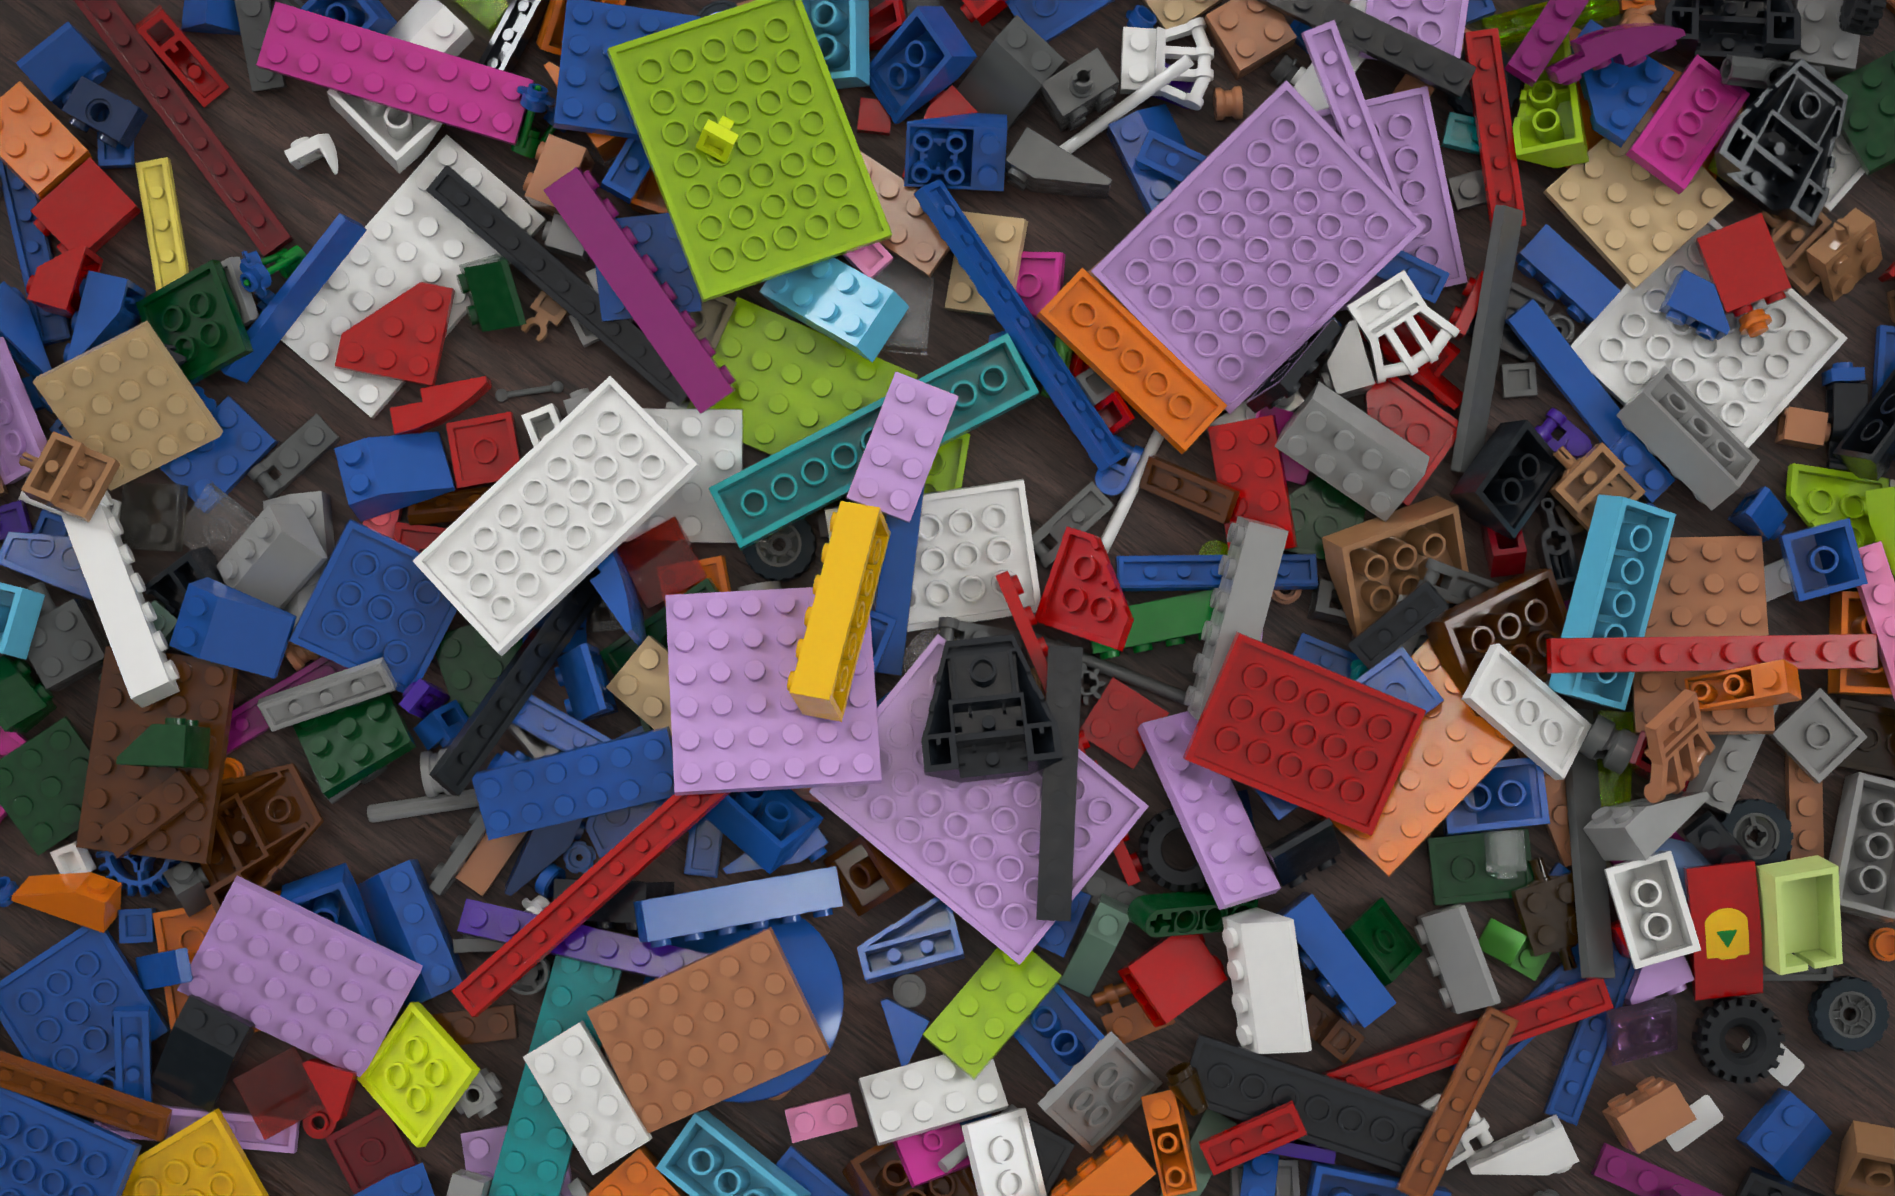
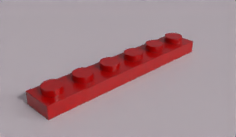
[1463,28,1527,228]

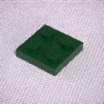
[1342,897,1423,987]

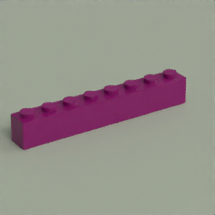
[543,167,736,414]

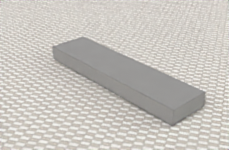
[257,657,397,732]

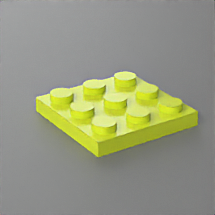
[357,1002,481,1148]

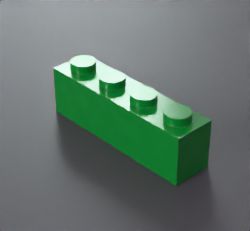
[1089,589,1214,660]

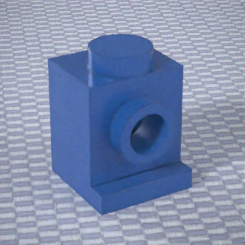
[413,699,469,751]

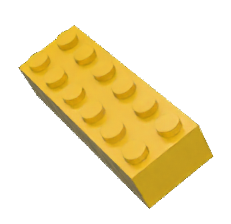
[787,501,891,722]

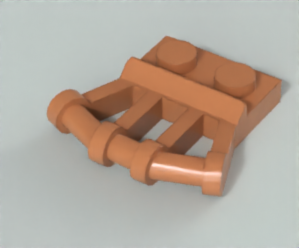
[1644,689,1715,803]

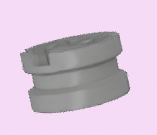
[420,748,451,798]

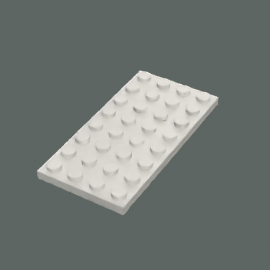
[281,134,547,419]
[413,376,701,656]

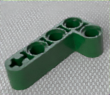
[1128,890,1259,938]

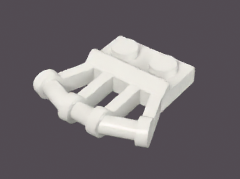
[1120,17,1215,111]
[1346,270,1460,384]

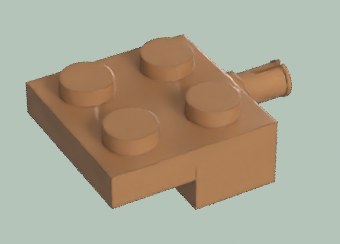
[1806,207,1883,302]
[1762,211,1832,297]
[19,431,120,523]
[1549,442,1646,532]

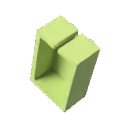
[1755,855,1843,975]

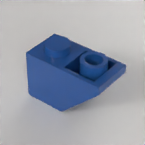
[1659,269,1730,341]

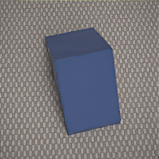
[181,0,241,35]
[881,997,930,1066]

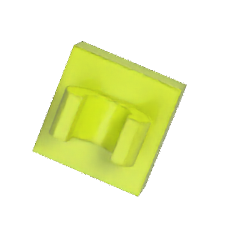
[696,116,739,163]

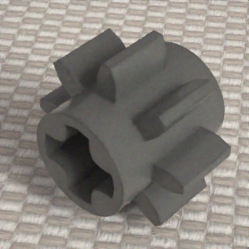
[1081,663,1106,707]

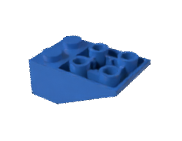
[904,113,1007,191]
[63,270,146,362]

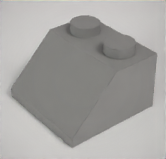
[1316,319,1375,399]

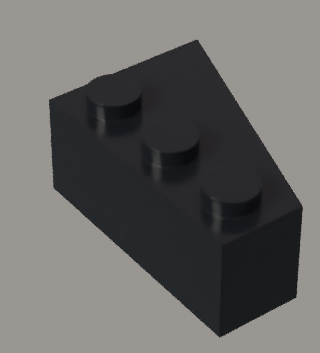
[144,546,225,615]
[553,878,674,930]

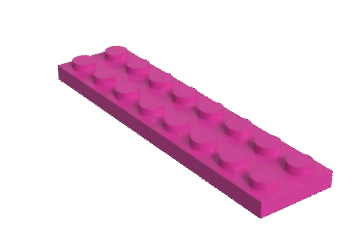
[256,2,535,146]

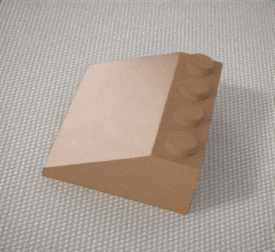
[1322,495,1469,638]

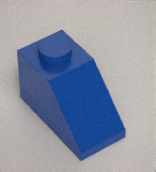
[1727,486,1788,542]

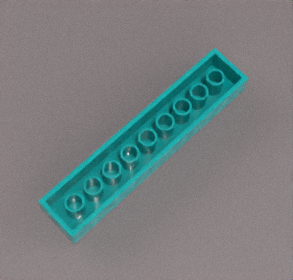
[708,333,1039,551]

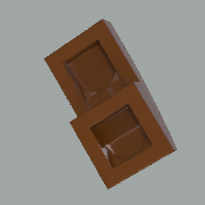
[1304,992,1365,1064]

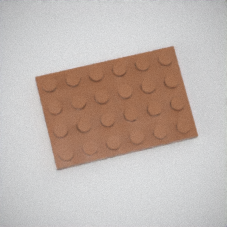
[1632,536,1775,736]
[587,927,830,1133]

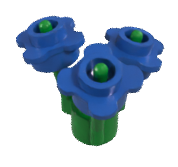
[510,83,567,158]
[240,245,306,314]

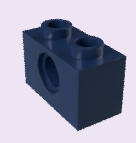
[62,76,148,149]

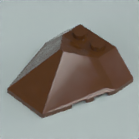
[200,763,324,914]

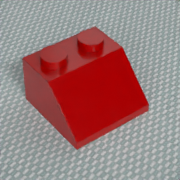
[26,244,103,319]

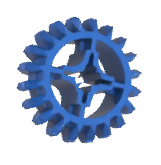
[96,851,182,897]

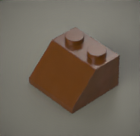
[823,835,916,917]

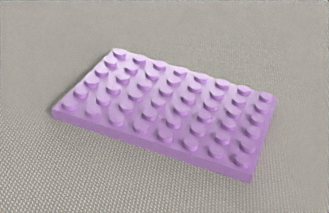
[1091,80,1426,414]
[809,634,1149,965]

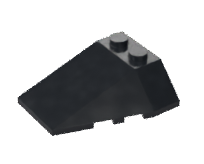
[1664,0,1801,64]
[1715,58,1848,227]
[921,634,1063,783]

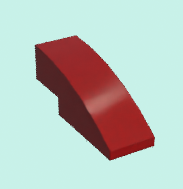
[390,376,492,435]

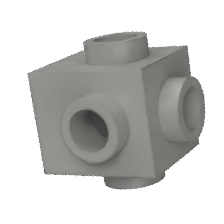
[454,1068,503,1119]

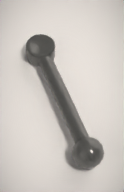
[495,381,564,403]

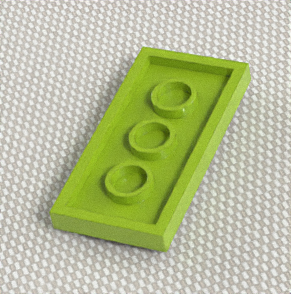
[923,947,1062,1080]

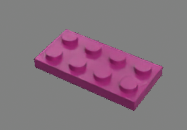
[1626,54,1750,194]

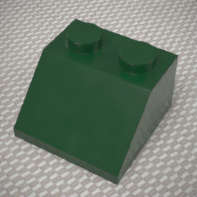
[456,254,527,332]
[0,655,57,733]
[116,718,211,769]

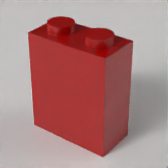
[30,157,141,253]
[1695,212,1791,318]
[1117,934,1228,1028]

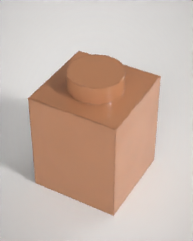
[1775,406,1831,450]

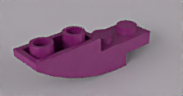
[1545,23,1686,85]

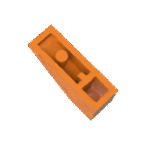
[12,872,122,933]

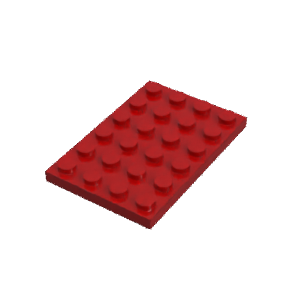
[1183,632,1426,836]

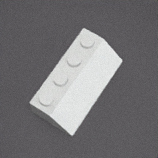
[1222,907,1312,1054]

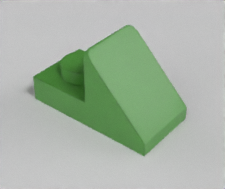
[1478,918,1551,981]

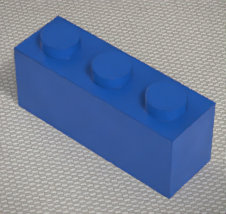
[1515,224,1621,325]

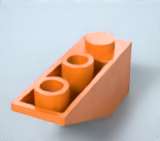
[1684,659,1802,712]
[1141,1090,1198,1196]

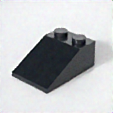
[1263,818,1341,889]
[151,994,256,1113]

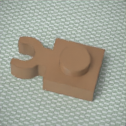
[521,290,568,343]

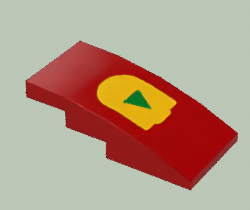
[1683,860,1763,1001]

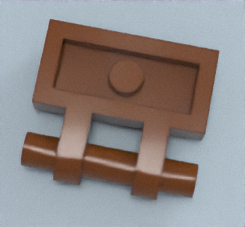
[1091,982,1176,1044]

